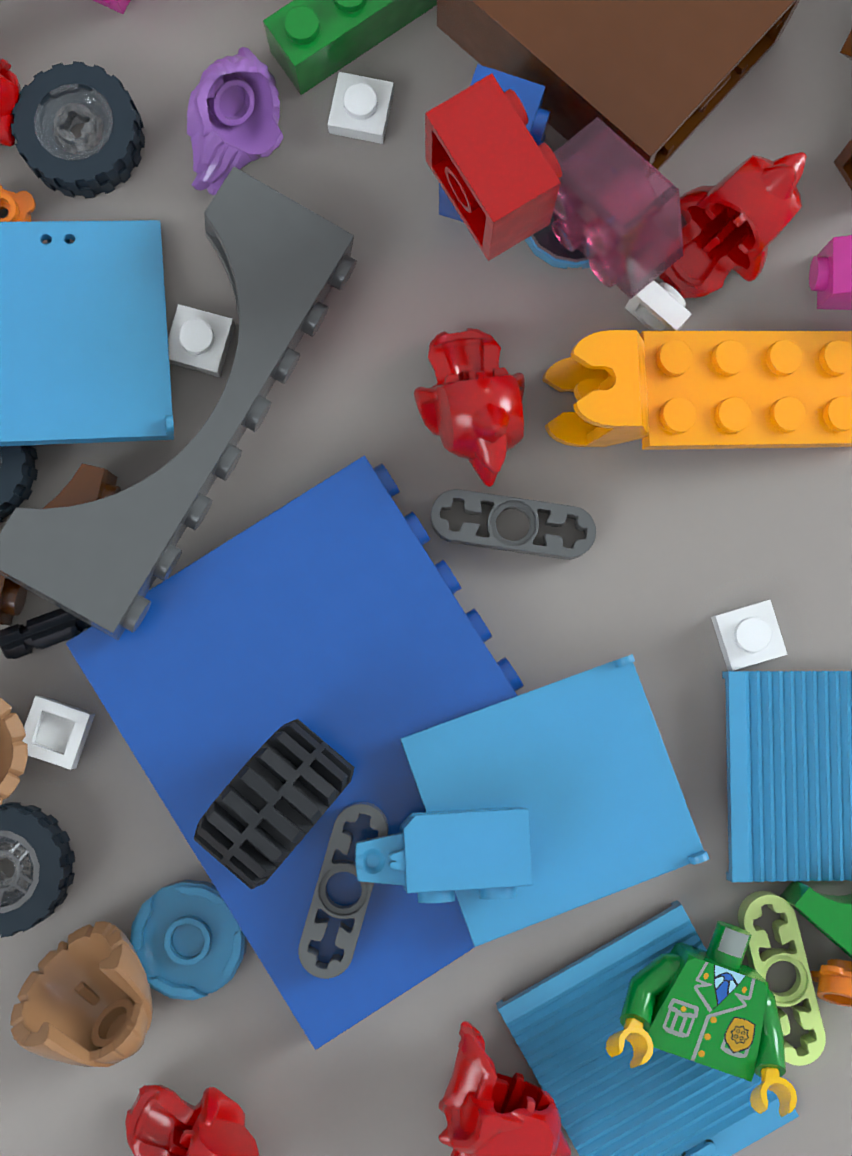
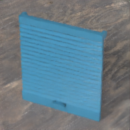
[0,220,174,446]
[400,654,710,947]
[722,671,852,883]
[496,900,799,1156]

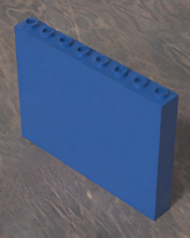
[66,455,524,1050]

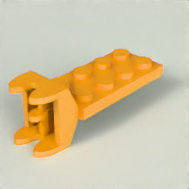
[542,330,852,450]

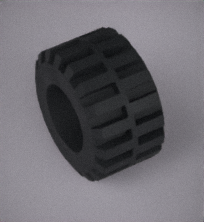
[194,719,355,889]

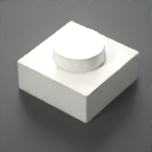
[328,72,394,144]
[625,276,692,331]
[168,304,236,377]
[711,600,788,671]
[22,696,95,770]

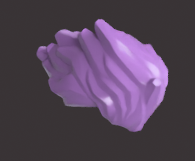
[187,47,284,195]

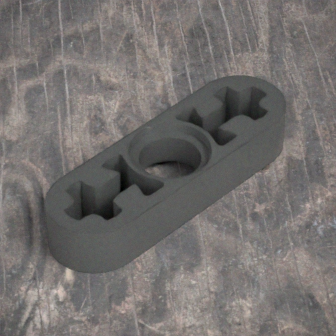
[431,489,596,560]
[298,802,389,979]

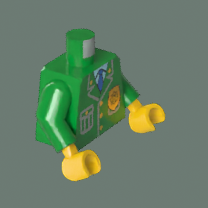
[606,921,797,1117]

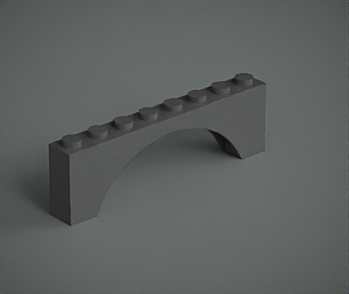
[0,166,357,640]

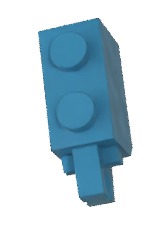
[355,807,533,903]

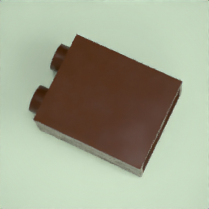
[437,0,800,198]

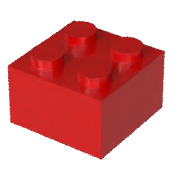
[425,73,562,261]

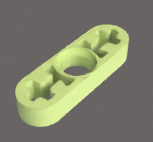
[738,891,826,1066]

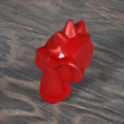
[658,152,807,298]
[414,328,525,487]
[438,1021,571,1156]
[125,1085,259,1156]

